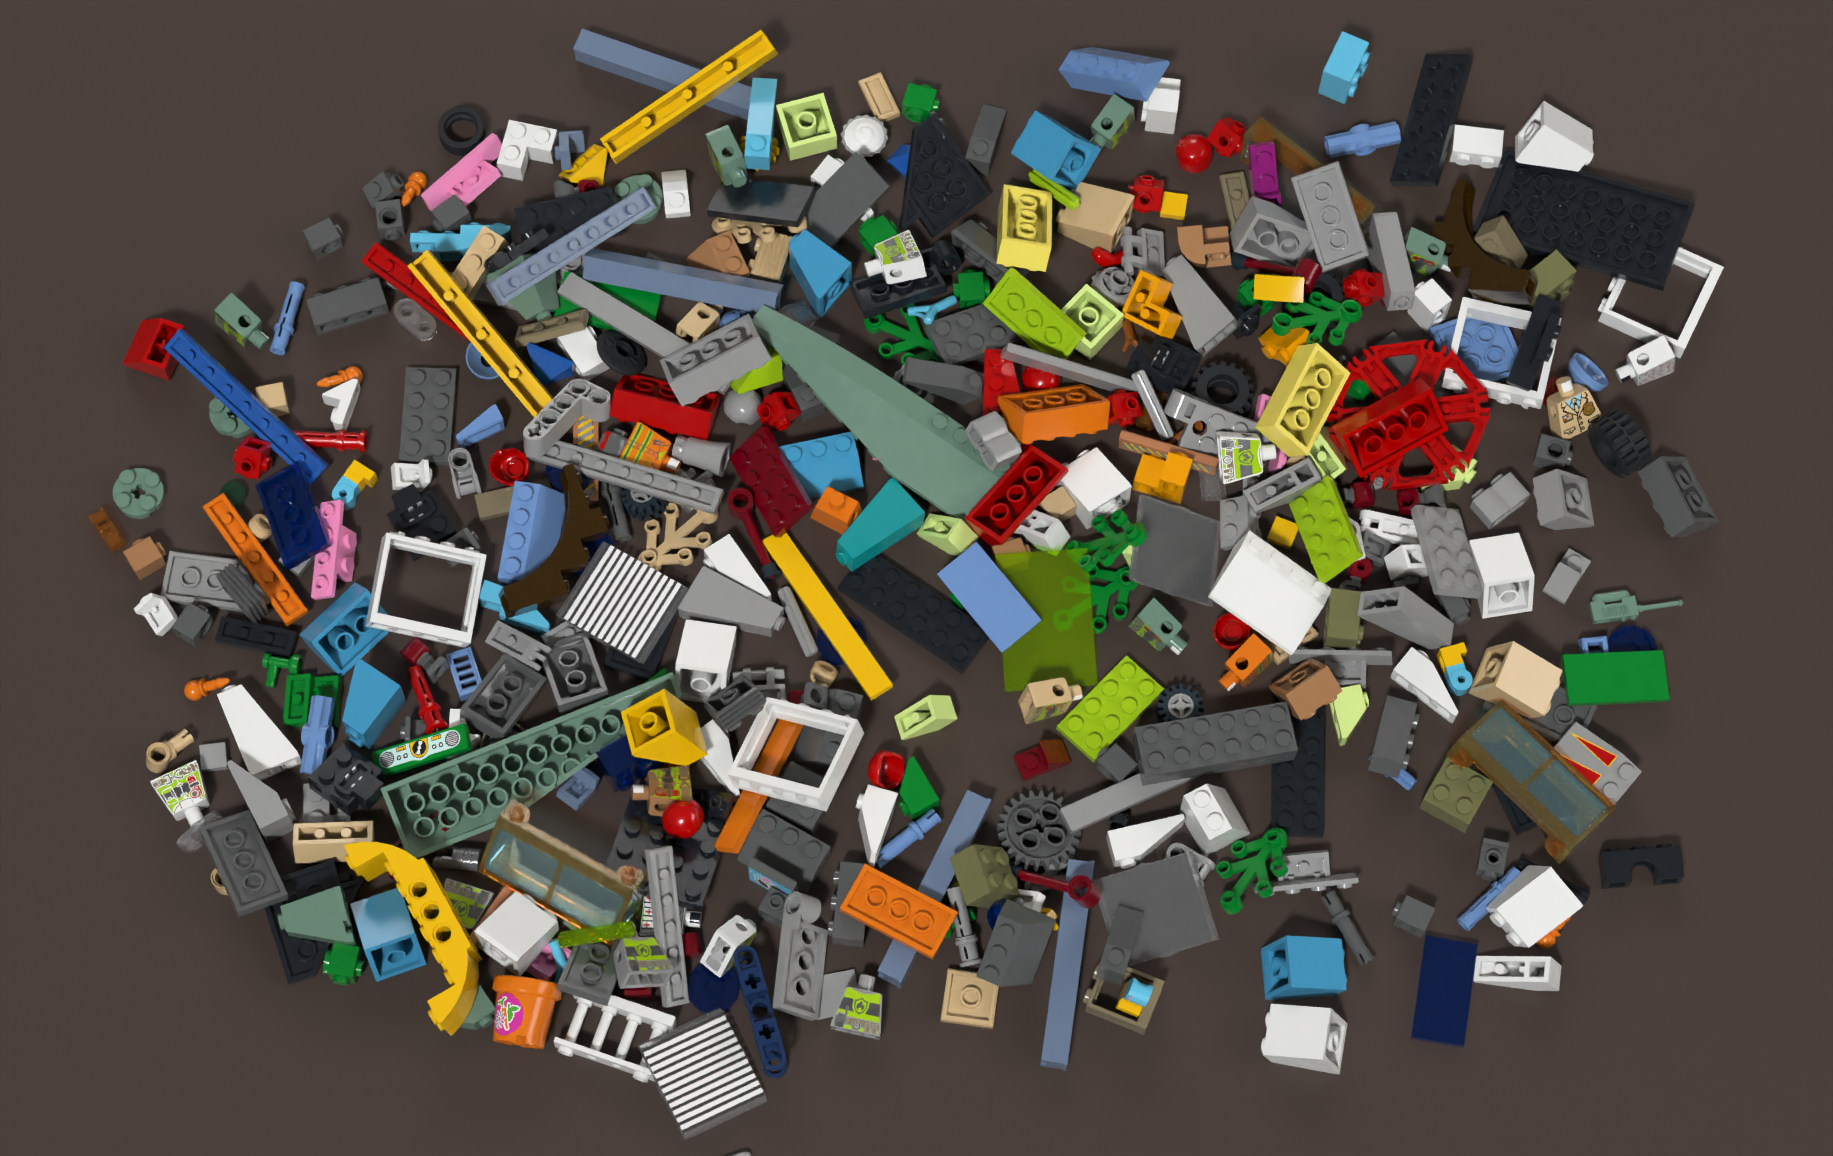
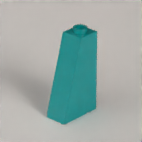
[836,478,925,572]

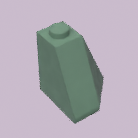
[486,254,559,322]
[277,886,357,946]

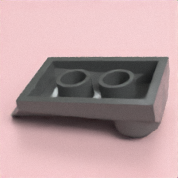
[460,653,547,740]

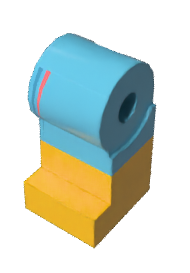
[332,460,378,511]
[1437,642,1473,696]
[1115,978,1153,1017]

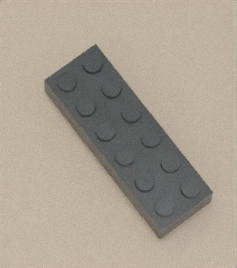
[1132,701,1298,786]

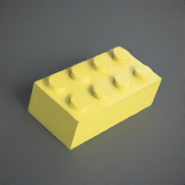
[996,184,1052,272]
[1255,343,1350,457]

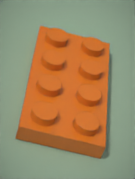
[840,864,958,960]

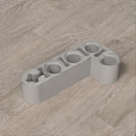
[523,379,611,458]

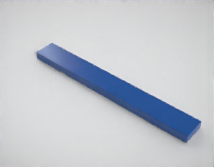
[164,329,329,485]

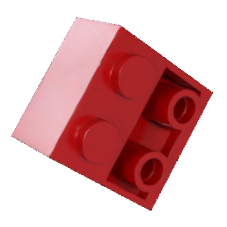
[123,318,187,381]

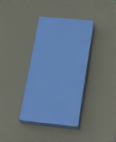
[937,542,1042,653]

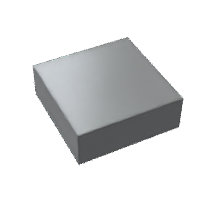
[199,742,228,772]

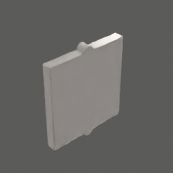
[818,969,857,1020]

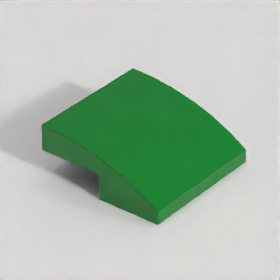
[283,674,343,728]

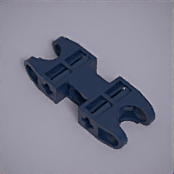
[734,946,787,1079]

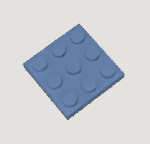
[1429,317,1518,395]

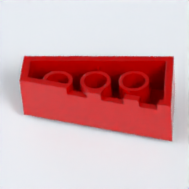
[983,349,1033,455]

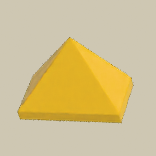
[559,144,608,186]

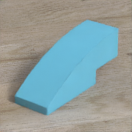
[479,580,551,635]

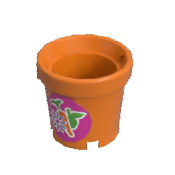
[492,975,562,1049]

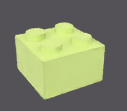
[776,93,837,161]
[1061,284,1124,360]

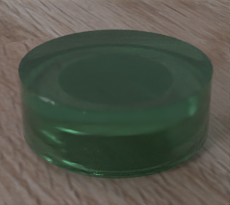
[219,482,246,508]

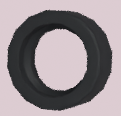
[438,106,486,156]

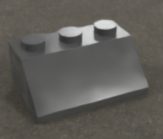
[951,220,1029,284]
[1638,456,1720,538]
[793,689,863,772]
[737,809,831,895]
[976,899,1056,987]

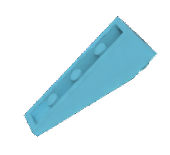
[744,77,777,170]

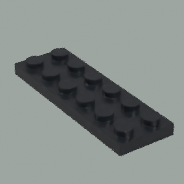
[1390,54,1473,187]
[838,555,989,674]
[1271,694,1325,838]

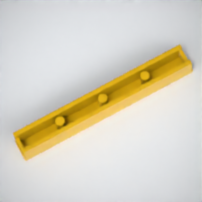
[600,30,778,164]
[408,250,553,418]

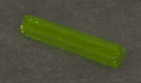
[558,921,636,948]

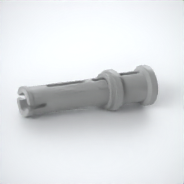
[946,886,982,967]

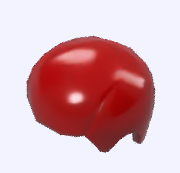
[1175,134,1213,173]
[1021,366,1062,392]
[489,448,530,486]
[1213,613,1252,651]
[867,750,905,791]
[661,799,704,839]

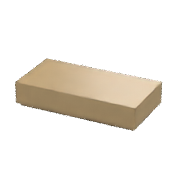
[858,72,900,123]

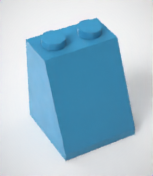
[1011,110,1101,189]
[789,229,852,319]
[342,658,406,750]
[350,888,427,982]
[1261,935,1347,1000]

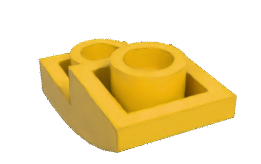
[1253,274,1305,303]

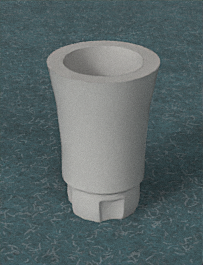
[672,436,731,477]

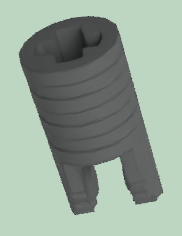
[431,846,482,872]

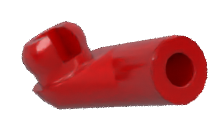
[1091,247,1123,268]

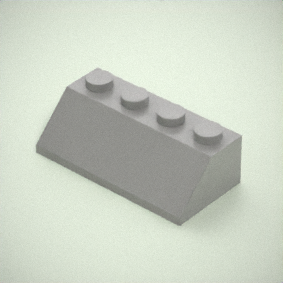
[660,314,772,406]

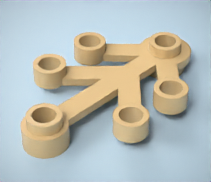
[712,215,808,244]
[638,503,719,573]

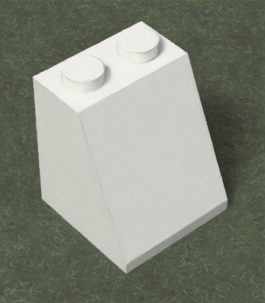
[1515,101,1594,172]
[1056,447,1132,529]
[1469,533,1535,619]
[675,619,737,703]
[1179,784,1250,856]
[1486,865,1583,948]
[474,891,559,976]
[1261,1004,1348,1074]

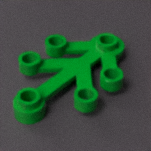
[1271,292,1362,346]
[864,304,941,366]
[1065,509,1148,572]
[1053,565,1139,634]
[1216,828,1288,915]

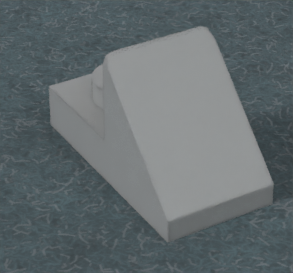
[1542,548,1591,604]

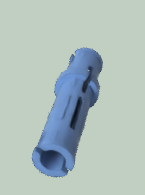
[269,281,305,355]
[875,808,942,869]
[1457,867,1521,932]

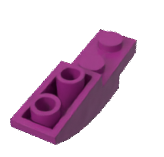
[1248,141,1282,208]

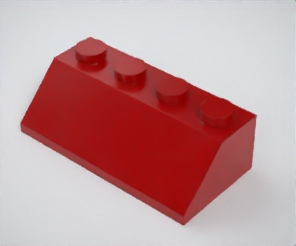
[610,374,723,440]
[1332,378,1449,478]
[965,445,1069,546]

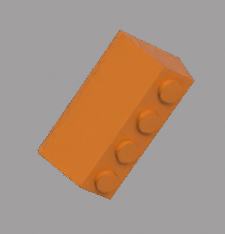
[998,384,1110,444]

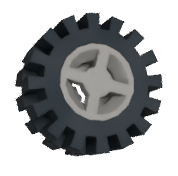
[621,488,669,521]
[1157,684,1204,723]

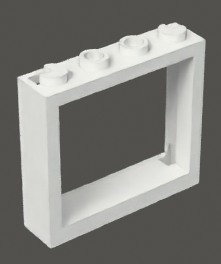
[1597,248,1724,358]
[1442,297,1562,409]
[365,531,486,648]
[728,697,864,811]

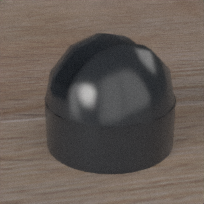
[1108,812,1131,830]

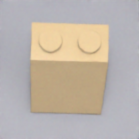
[1055,182,1135,254]
[1469,641,1563,719]

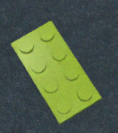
[983,267,1087,360]
[1289,475,1364,584]
[1056,655,1164,763]

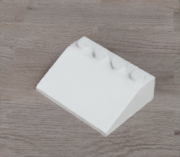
[1208,530,1331,655]

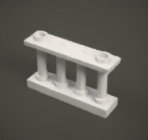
[553,995,677,1083]

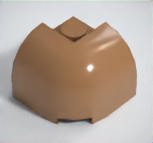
[1177,225,1232,268]

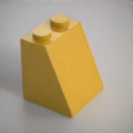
[621,689,708,766]

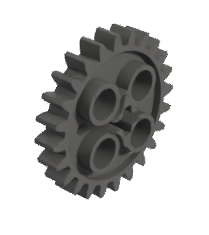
[996,790,1082,872]

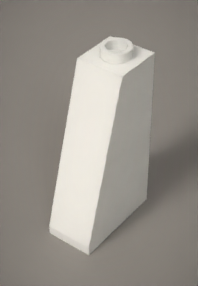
[217,684,302,781]

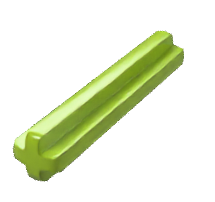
[1028,169,1081,210]

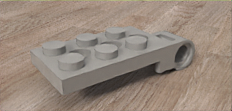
[1163,388,1273,478]
[772,891,828,1021]

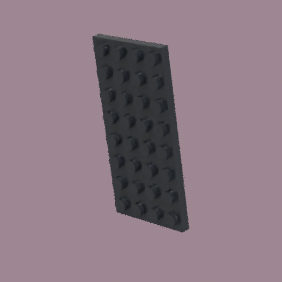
[1473,149,1695,291]

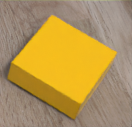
[1160,191,1188,220]
[1267,516,1299,550]

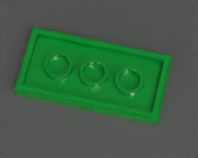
[554,272,662,331]
[1561,650,1670,706]

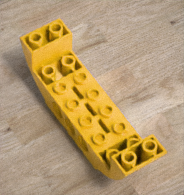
[344,842,482,1036]

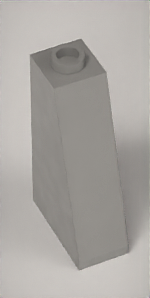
[1366,212,1415,311]
[1162,254,1238,357]
[678,566,786,637]
[1358,586,1454,649]

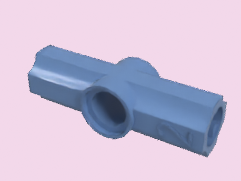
[1324,121,1401,159]
[300,695,336,775]

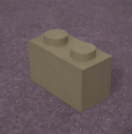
[1474,215,1528,269]

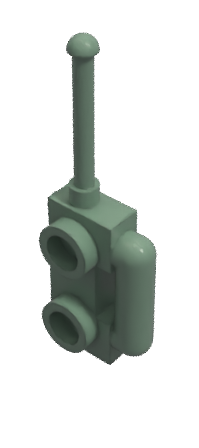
[1588,590,1683,624]

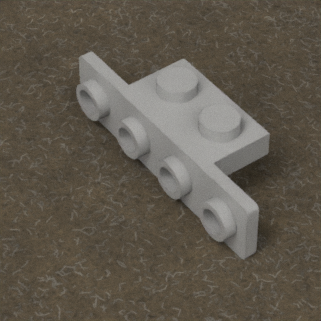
[1220,476,1261,551]
[1288,647,1393,689]
[1252,850,1359,896]

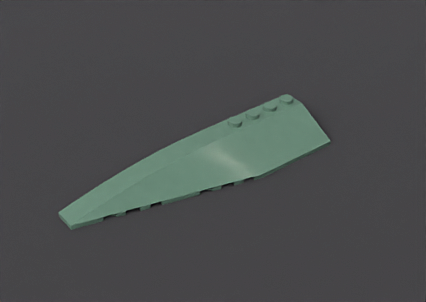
[752,305,1015,526]
[380,672,683,858]

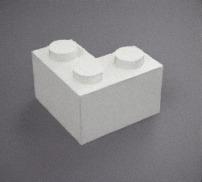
[1141,77,1181,134]
[497,120,559,181]

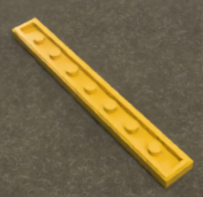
[762,533,893,701]

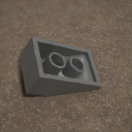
[539,632,609,717]

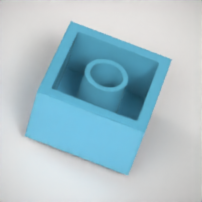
[1318,31,1371,104]

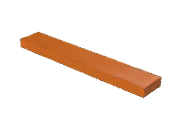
[202,493,308,626]
[714,719,804,854]

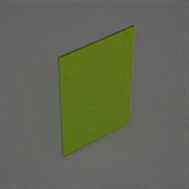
[995,548,1098,692]

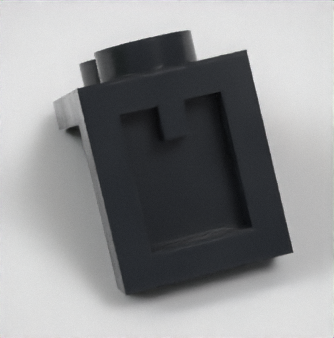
[1228,301,1261,340]
[692,788,738,823]

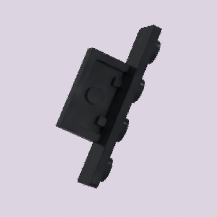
[1507,294,1562,392]

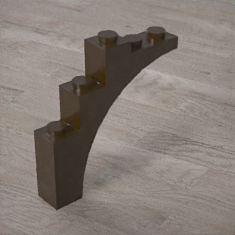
[1429,179,1538,305]
[498,464,609,619]

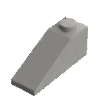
[1242,458,1322,514]

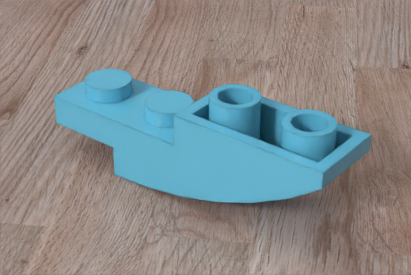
[410,222,512,262]

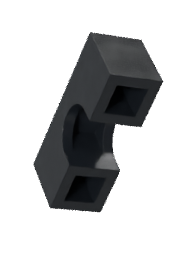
[1598,844,1684,889]

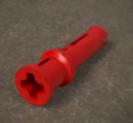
[292,429,368,453]
[407,665,449,735]

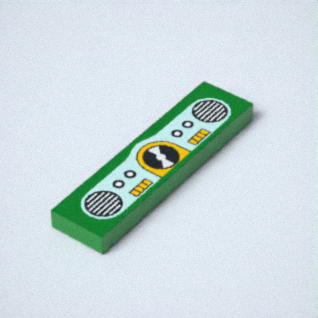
[372,724,472,778]

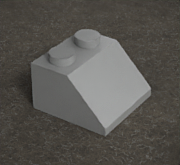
[1533,469,1595,530]

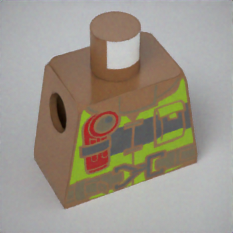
[631,766,693,817]

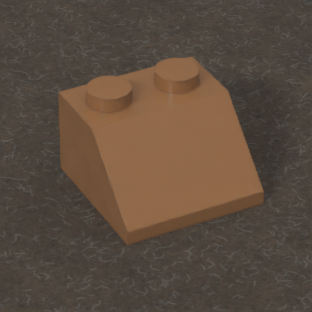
[685,230,750,278]
[1268,658,1343,720]

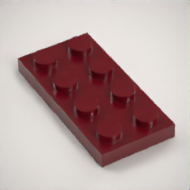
[729,426,814,538]

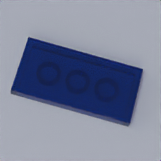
[255,461,332,570]
[1410,935,1478,1048]

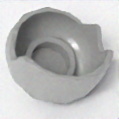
[723,390,763,425]

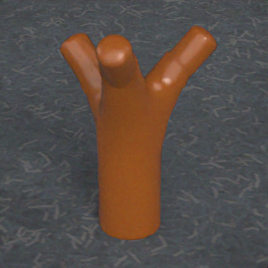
[1122,320,1139,352]

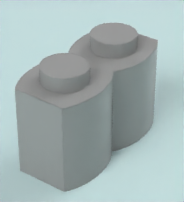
[965,411,1022,471]
[1470,472,1530,530]

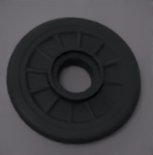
[597,330,646,376]

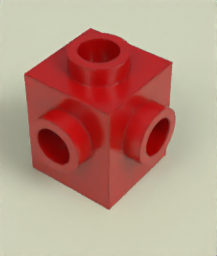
[1206,117,1251,157]
[1128,175,1164,213]
[1343,269,1385,307]
[1106,389,1143,428]
[757,392,801,431]
[233,436,272,479]

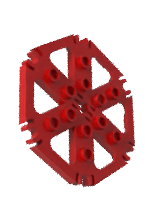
[1327,339,1491,491]

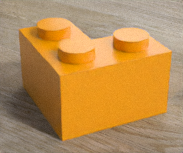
[1121,270,1183,339]
[1258,327,1315,368]
[1132,452,1193,504]

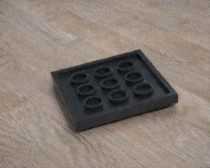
[600,796,726,912]

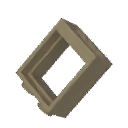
[1083,964,1165,1035]

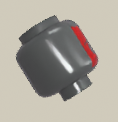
[596,428,628,458]

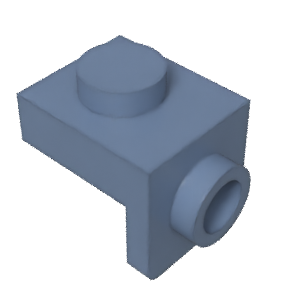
[555,130,585,170]
[556,767,600,811]

